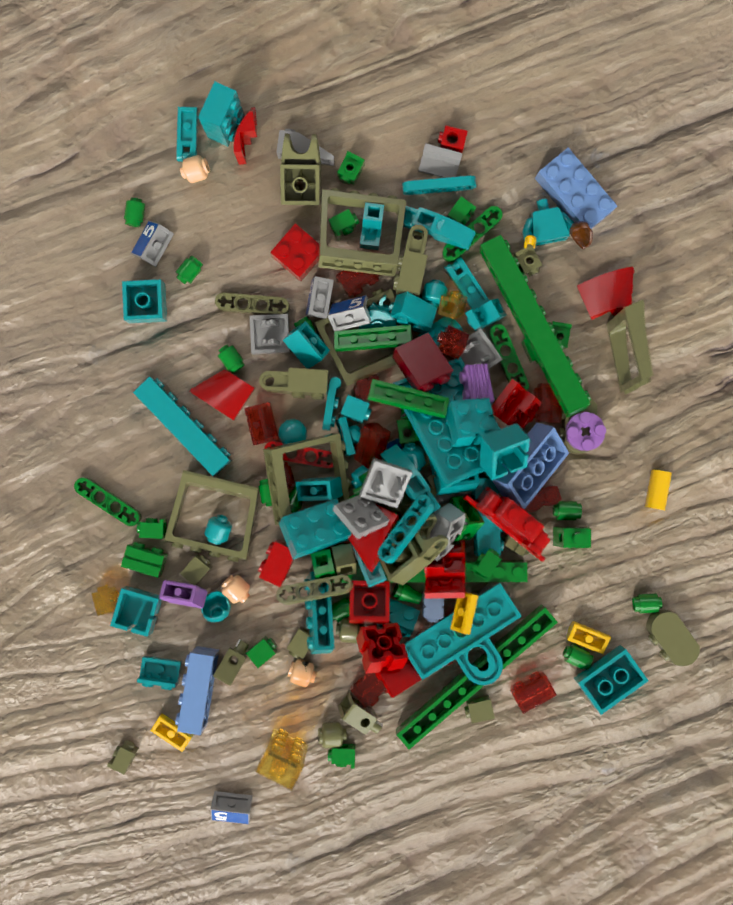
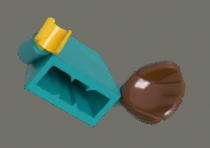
[522,199,593,249]

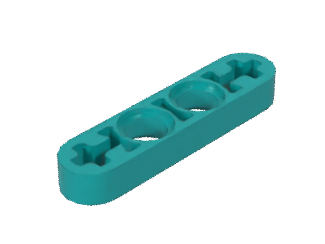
[402,176,477,195]
[378,495,435,564]

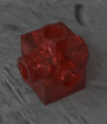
[437,325,469,359]

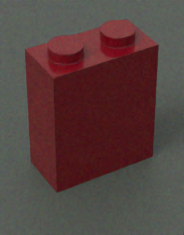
[392,333,453,392]

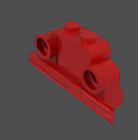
[463,487,551,562]

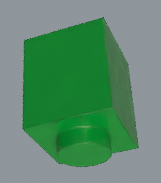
[246,636,278,668]

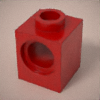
[437,125,468,153]

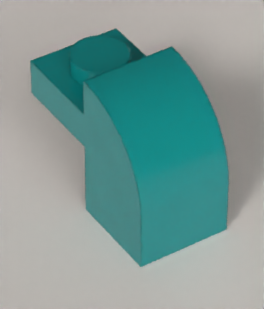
[359,202,384,250]
[465,299,507,331]

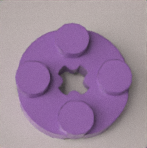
[565,412,606,451]

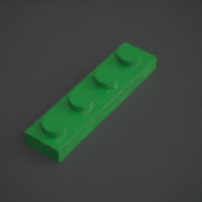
[334,325,412,352]
[367,379,449,419]

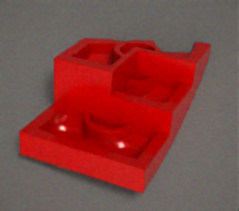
[234,107,257,165]
[577,266,635,320]
[189,369,255,421]
[491,379,542,433]
[348,504,399,572]
[424,540,466,599]
[361,652,422,698]

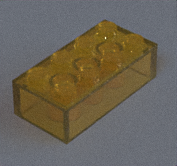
[255,728,308,790]

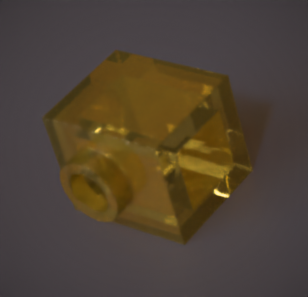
[438,290,468,319]
[91,584,120,616]

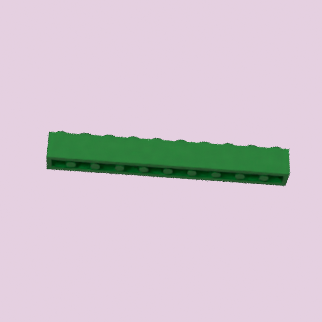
[479,235,591,418]
[333,560,528,583]
[396,605,558,750]

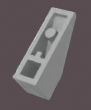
[277,129,335,166]

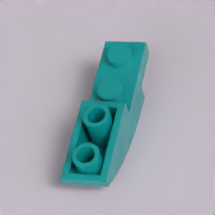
[403,206,476,250]
[380,444,441,515]

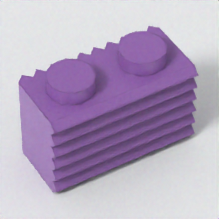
[459,364,494,404]
[159,580,208,609]

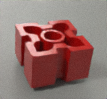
[356,623,408,674]

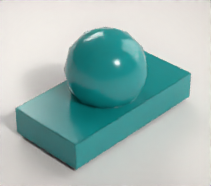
[336,416,364,457]

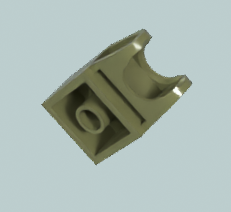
[280,133,321,205]
[393,225,428,298]
[259,368,330,400]
[380,513,448,585]

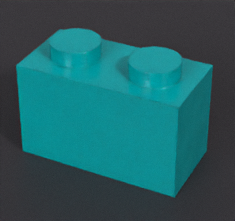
[390,292,437,332]
[283,321,330,369]
[341,395,372,424]
[296,477,343,501]

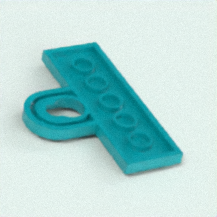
[404,583,522,685]

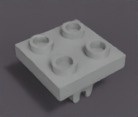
[250,314,290,355]
[450,328,503,369]
[359,458,412,508]
[333,495,389,539]

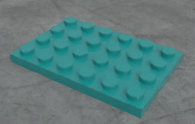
[393,357,503,488]

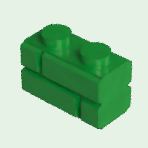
[121,541,168,578]

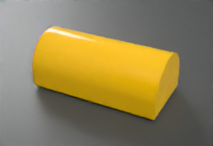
[645,469,672,511]
[450,592,479,635]
[566,621,611,654]
[150,713,194,752]

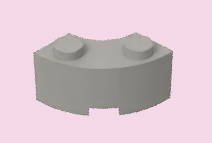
[430,503,465,561]

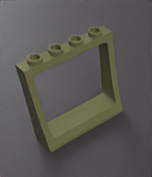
[318,188,406,277]
[314,288,405,386]
[606,300,653,395]
[263,433,351,525]
[164,470,259,562]

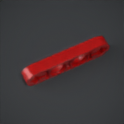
[264,441,333,468]

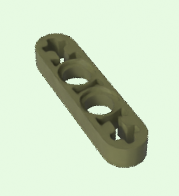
[215,293,290,315]
[276,575,353,605]

